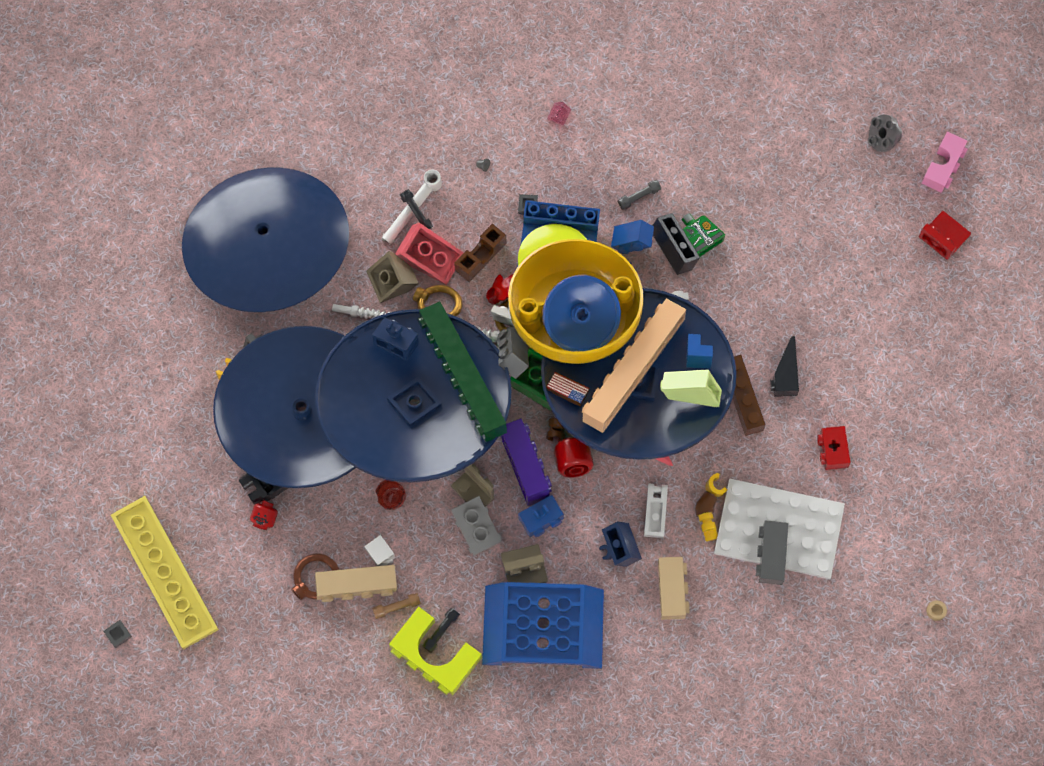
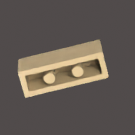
[658,557,689,620]

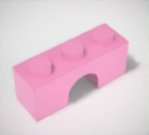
[921,132,968,193]

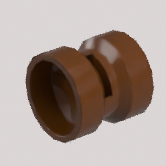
[546,418,566,442]

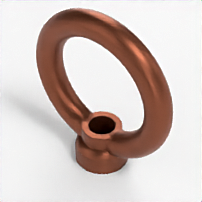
[291,553,340,601]

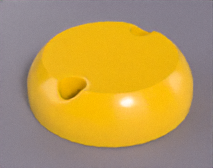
[508,239,643,364]

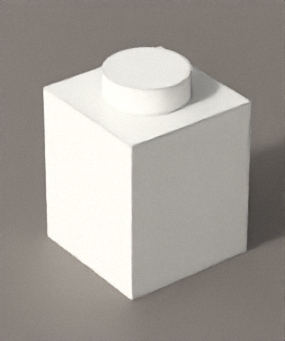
[364,535,395,566]

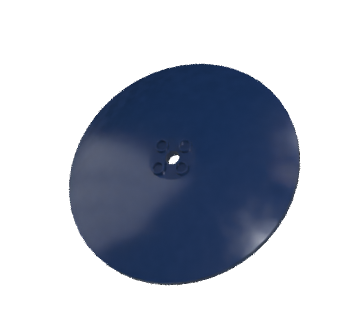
[541,288,736,460]
[315,309,512,482]

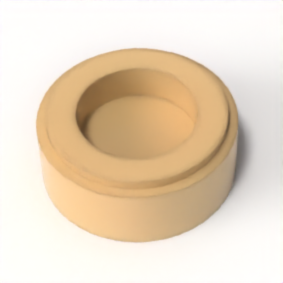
[926,600,947,621]

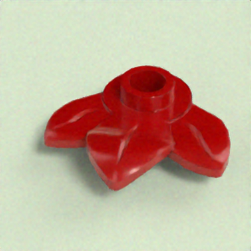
[486,274,513,305]

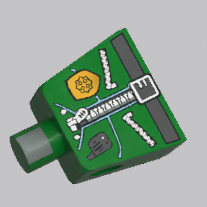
[681,213,725,257]

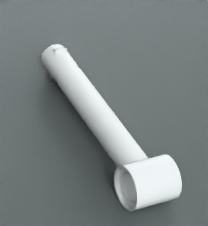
[381,169,442,245]

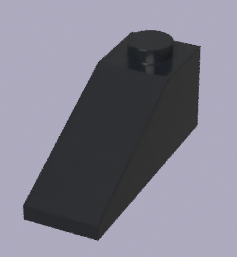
[770,336,799,397]

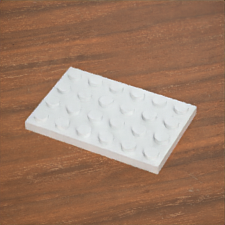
[714,479,845,579]

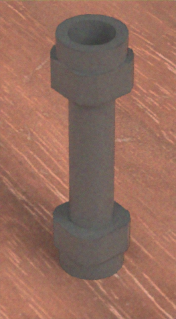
[617,180,661,210]

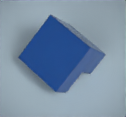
[686,334,713,368]

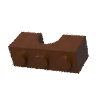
[454,223,507,282]

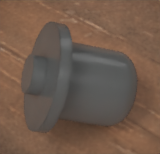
[476,159,491,172]

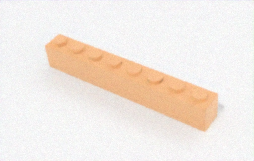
[582,298,686,433]

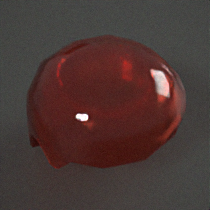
[375,480,406,510]

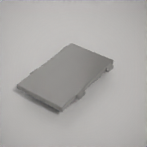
[451,496,502,555]

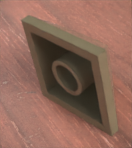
[366,251,419,303]

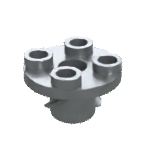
[868,114,902,152]

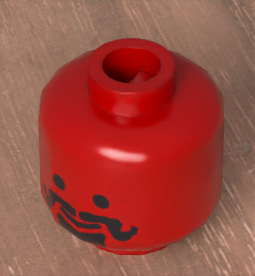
[250,500,278,531]

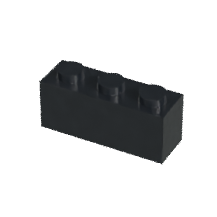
[652,213,700,275]

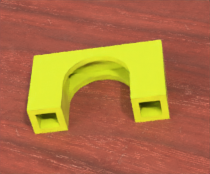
[389,606,482,695]

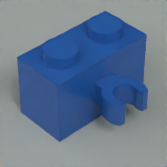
[611,220,654,254]
[518,495,564,537]

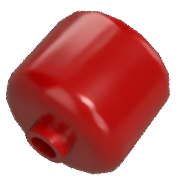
[554,437,594,478]

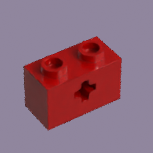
[817,426,851,470]

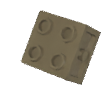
[451,464,494,507]

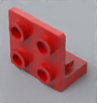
[919,211,971,260]

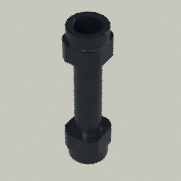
[399,189,433,229]
[422,608,460,653]

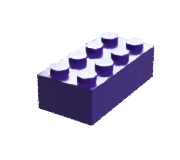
[500,418,552,506]

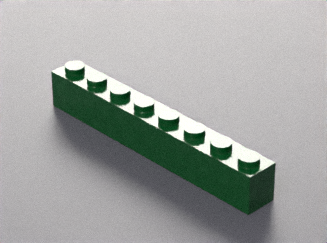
[418,302,507,442]

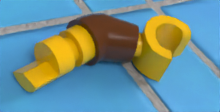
[695,473,728,542]

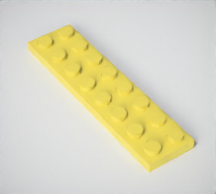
[111,496,219,650]

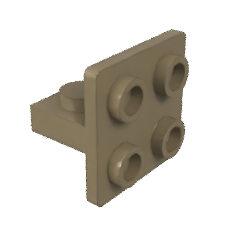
[501,544,548,583]

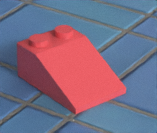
[395,223,463,285]

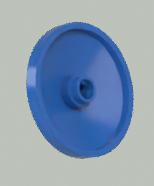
[543,275,621,352]

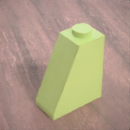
[660,370,722,407]

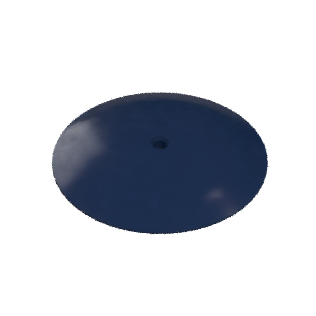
[182,167,349,313]
[213,326,356,488]

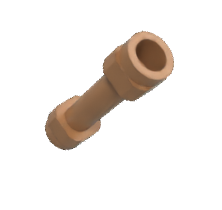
[372,593,421,619]

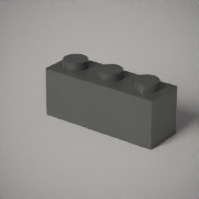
[497,325,529,379]
[755,520,789,585]

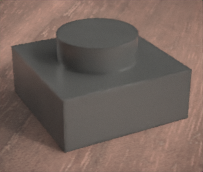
[518,194,538,215]
[103,620,132,648]

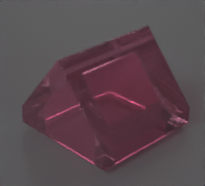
[547,101,571,126]

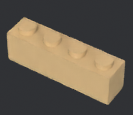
[315,565,397,602]

